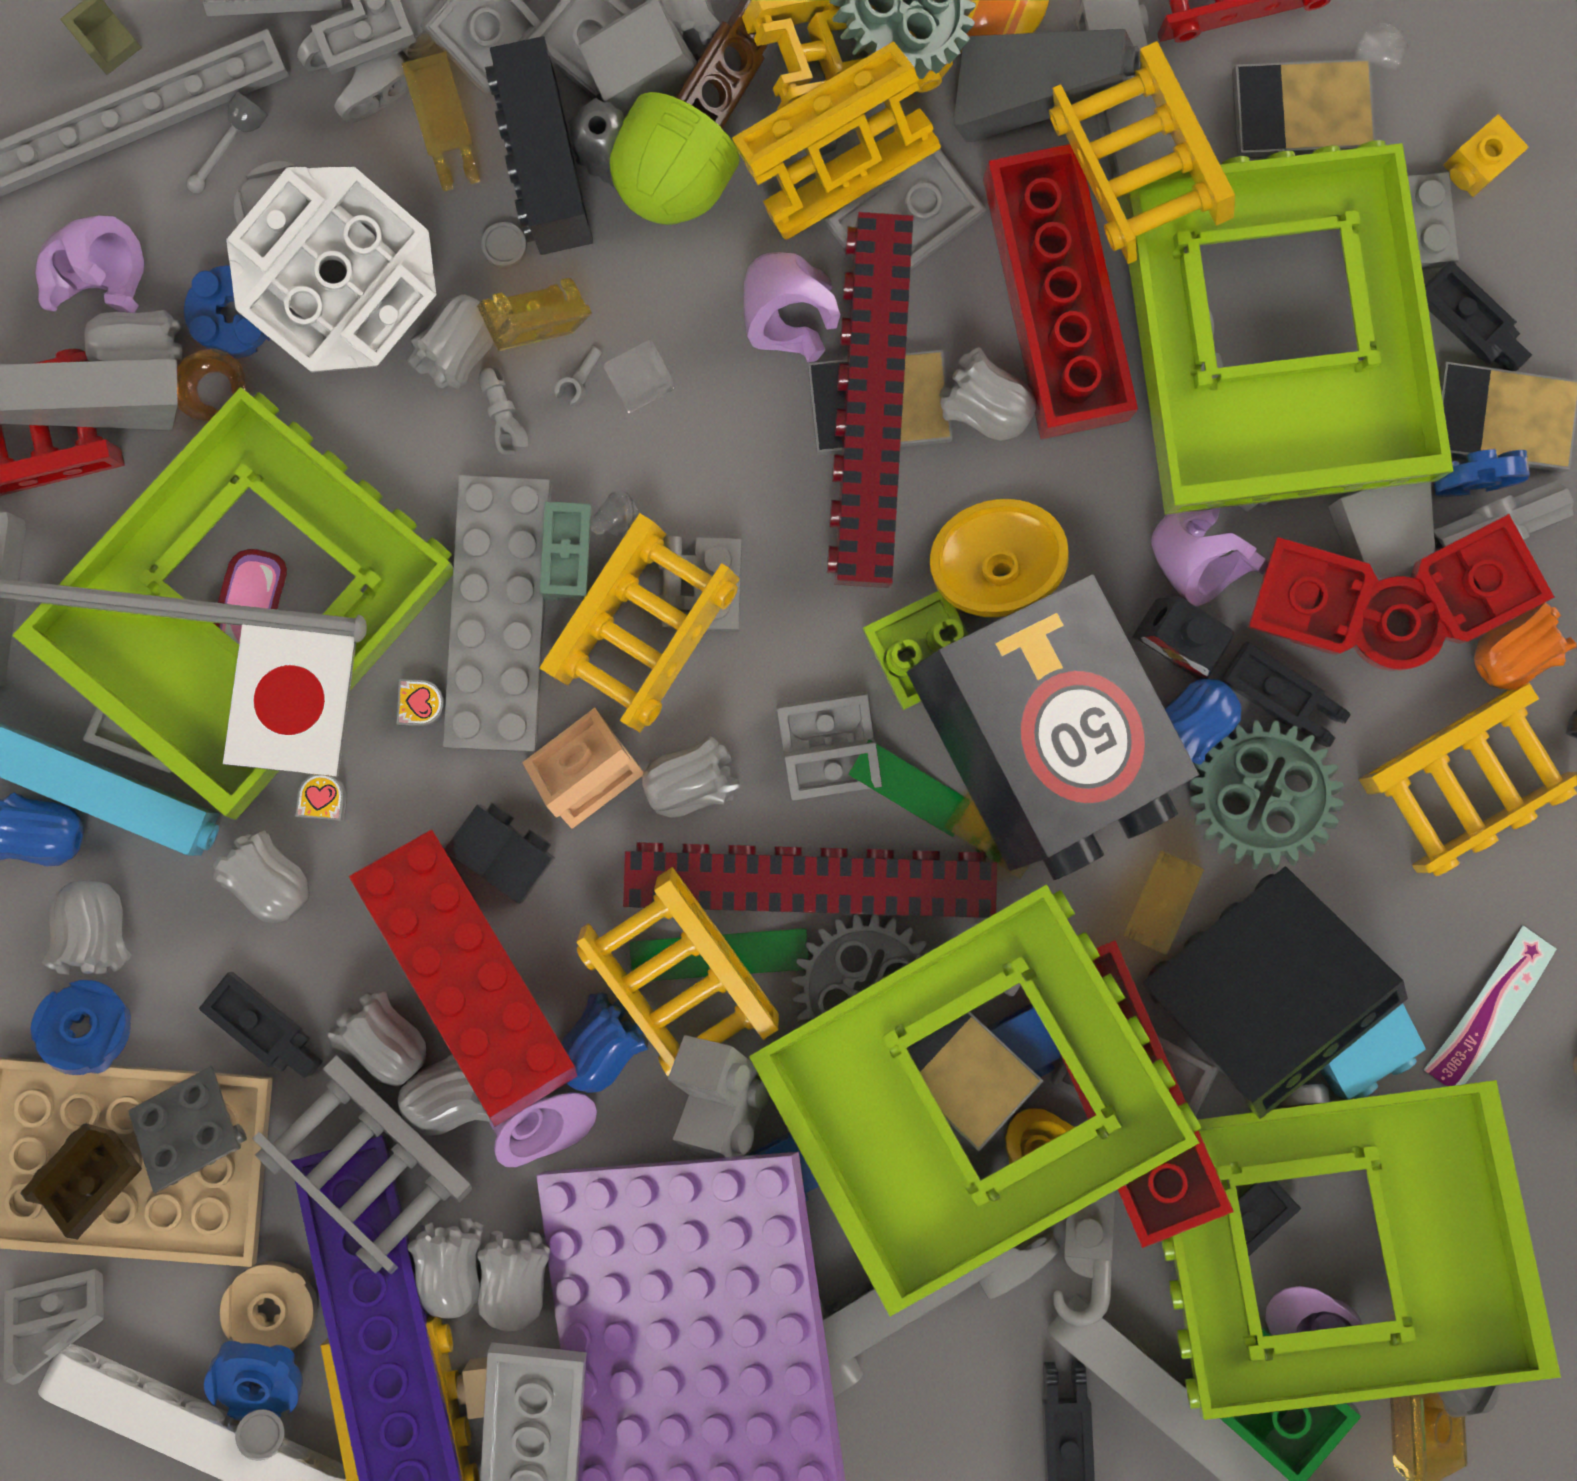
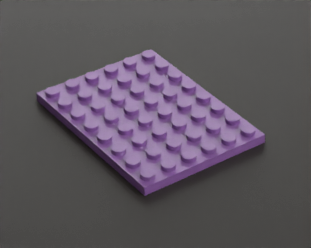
[536,1152,846,1481]

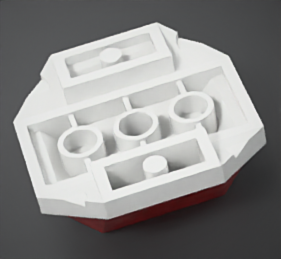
[226,167,436,373]

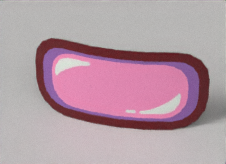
[214,549,287,644]

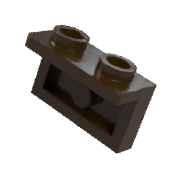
[20,1123,142,1240]

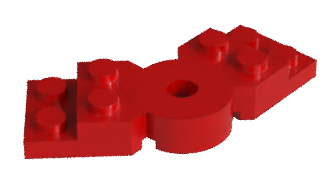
[1247,514,1555,671]

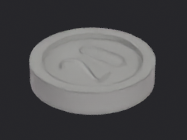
[481,222,527,269]
[235,1410,285,1461]

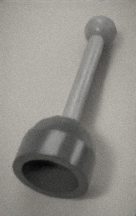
[186,91,268,194]

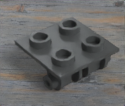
[128,1066,247,1193]

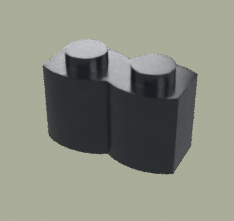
[444,803,555,904]

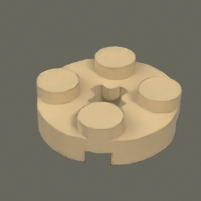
[220,1261,318,1350]

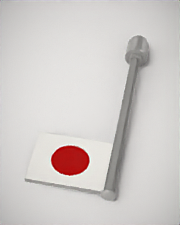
[0,575,367,777]

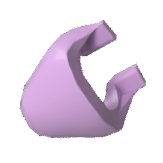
[35,216,144,313]
[744,252,841,362]
[1151,508,1268,606]

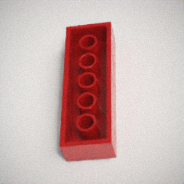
[983,144,1138,440]
[349,829,577,1127]
[1060,940,1234,1248]

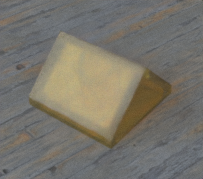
[1390,1392,1468,1481]

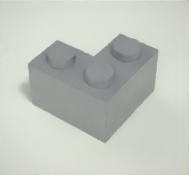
[668,1035,770,1159]

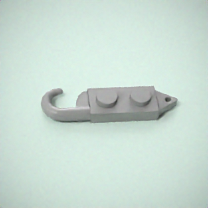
[1053,1191,1115,1326]

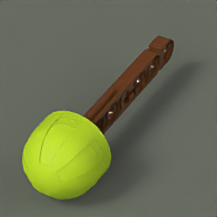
[609,0,768,225]

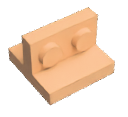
[522,708,644,829]

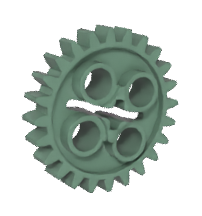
[829,0,976,79]
[1189,720,1344,870]

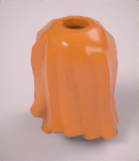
[1474,602,1576,690]

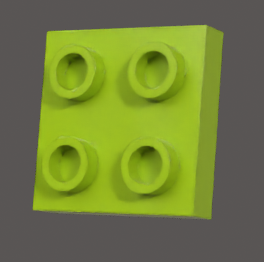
[862,591,969,711]

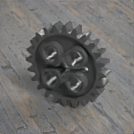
[792,914,927,1020]

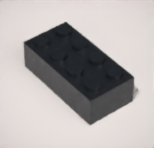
[485,36,593,255]

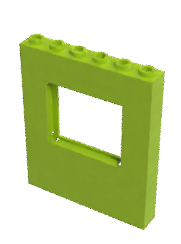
[1119,140,1453,515]
[12,387,453,820]
[749,884,1202,1317]
[1161,1080,1561,1420]

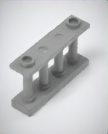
[252,1055,472,1275]

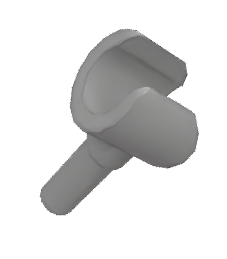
[554,347,602,406]

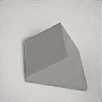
[579,0,697,119]

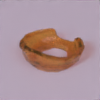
[177,348,246,421]

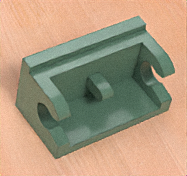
[540,502,592,601]

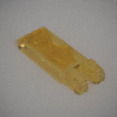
[401,51,480,191]

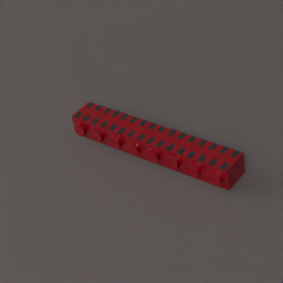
[827,212,914,588]
[623,842,997,918]

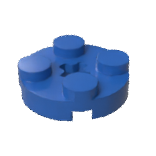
[184,265,270,359]
[1433,449,1530,497]
[30,980,131,1075]
[204,1341,303,1421]

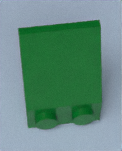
[1220,1327,1361,1481]

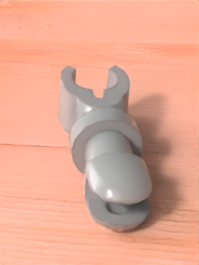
[478,367,528,455]

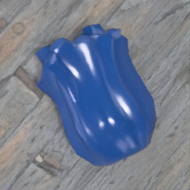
[1164,679,1241,765]
[0,792,83,867]
[561,992,648,1093]

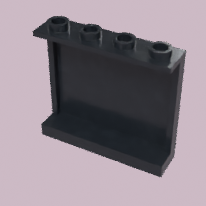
[1142,866,1408,1119]

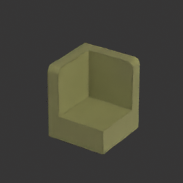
[60,0,142,75]

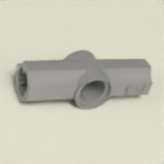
[1434,480,1574,552]

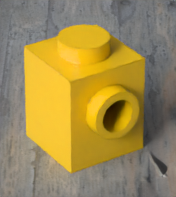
[1443,114,1529,197]

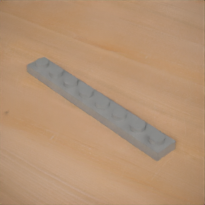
[0,29,290,197]

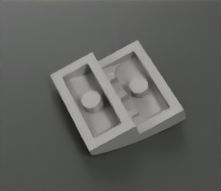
[776,691,882,801]

